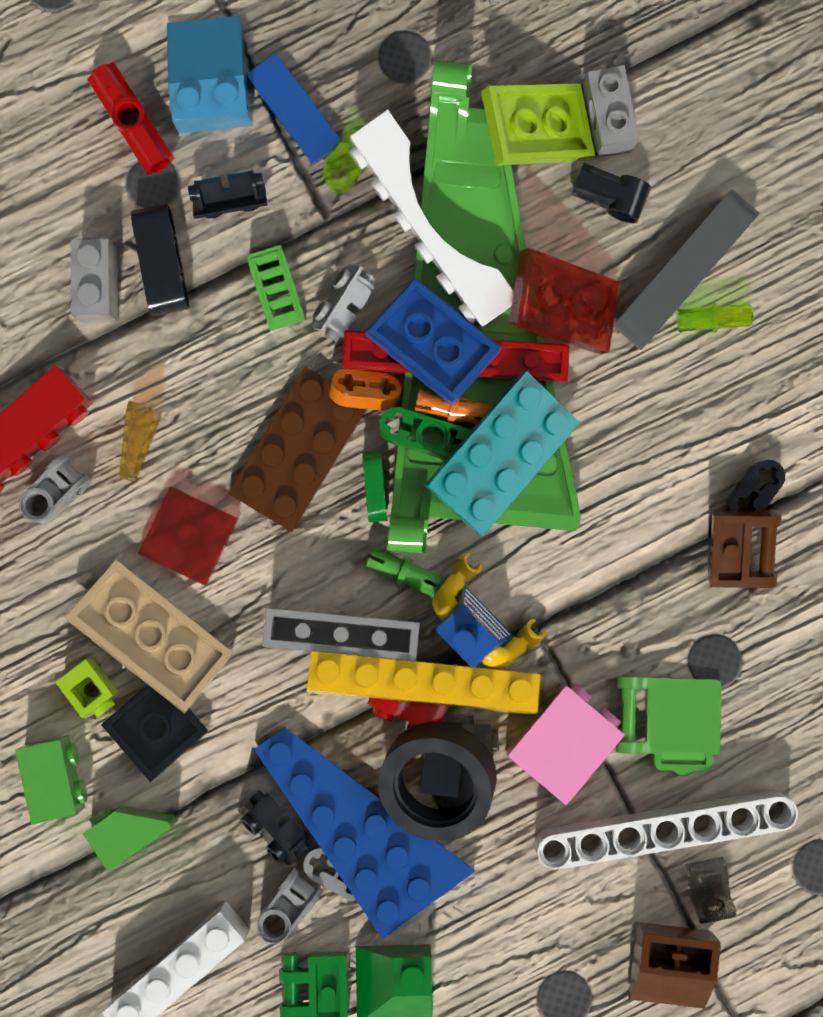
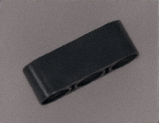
[131,204,189,316]

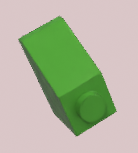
[83,805,178,872]

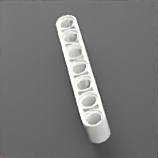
[534,791,798,870]

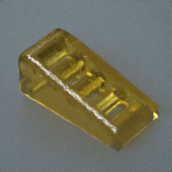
[119,400,162,483]

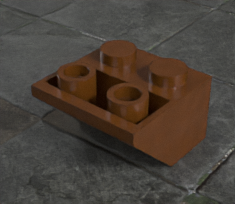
[628,922,721,1009]

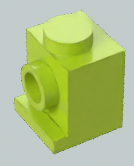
[55,657,119,719]

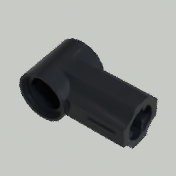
[571,163,651,224]

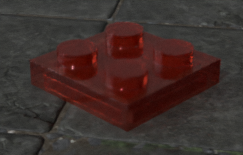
[138,486,239,586]

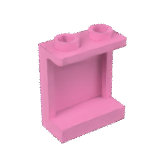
[505,683,625,806]

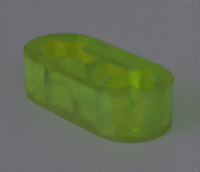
[323,126,367,194]

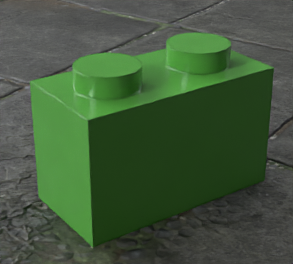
[15,735,87,825]

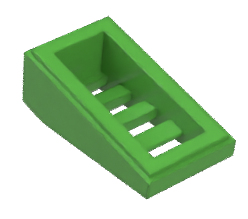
[246,245,306,331]

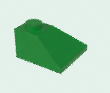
[356,944,432,1017]

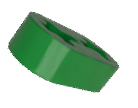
[362,450,387,522]

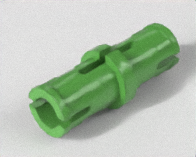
[365,546,443,598]

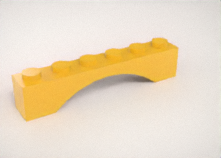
[307,651,540,715]

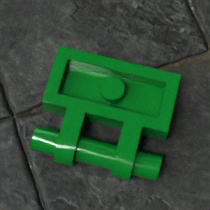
[279,952,348,1017]

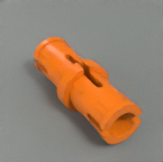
[414,388,493,425]

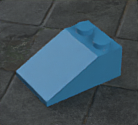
[167,16,252,134]

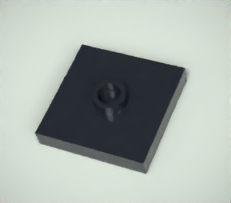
[101,685,209,782]

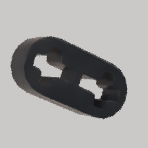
[725,459,786,512]

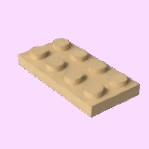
[66,560,233,713]

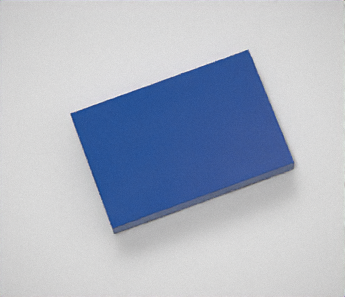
[365,278,502,406]

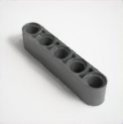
[613,189,760,350]

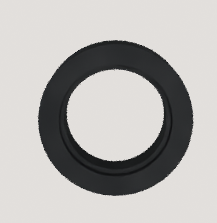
[378,722,497,841]

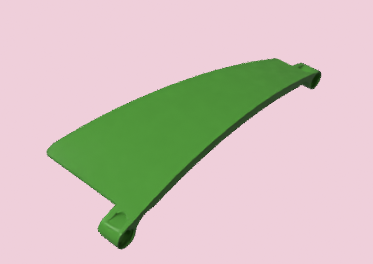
[387,60,581,555]

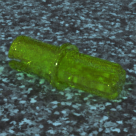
[677,303,754,333]

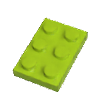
[481,84,595,166]

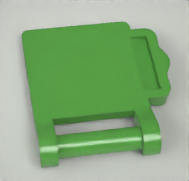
[616,677,721,776]

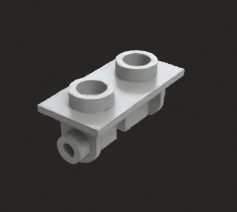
[311,265,376,343]

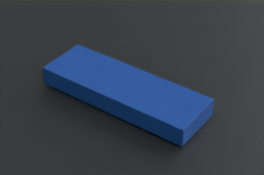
[246,53,342,166]

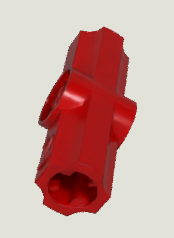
[87,62,175,176]

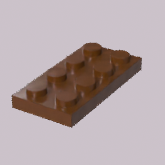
[228,366,368,533]

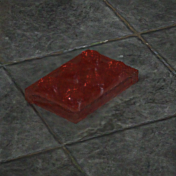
[509,248,619,355]

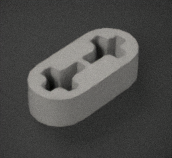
[303,846,356,900]

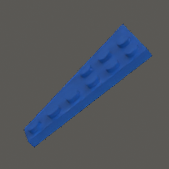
[254,727,475,939]

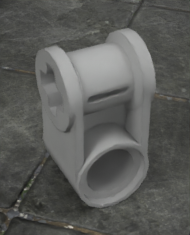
[19,454,92,524]
[257,867,324,944]

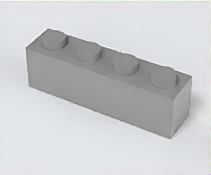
[262,608,419,661]

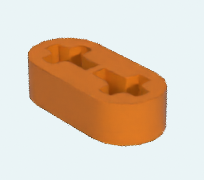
[328,369,402,411]

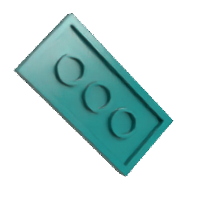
[424,371,580,536]

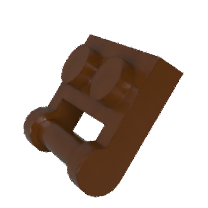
[709,509,782,588]

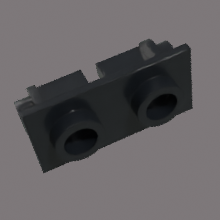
[188,170,268,219]
[238,790,311,865]

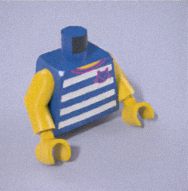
[432,553,547,670]

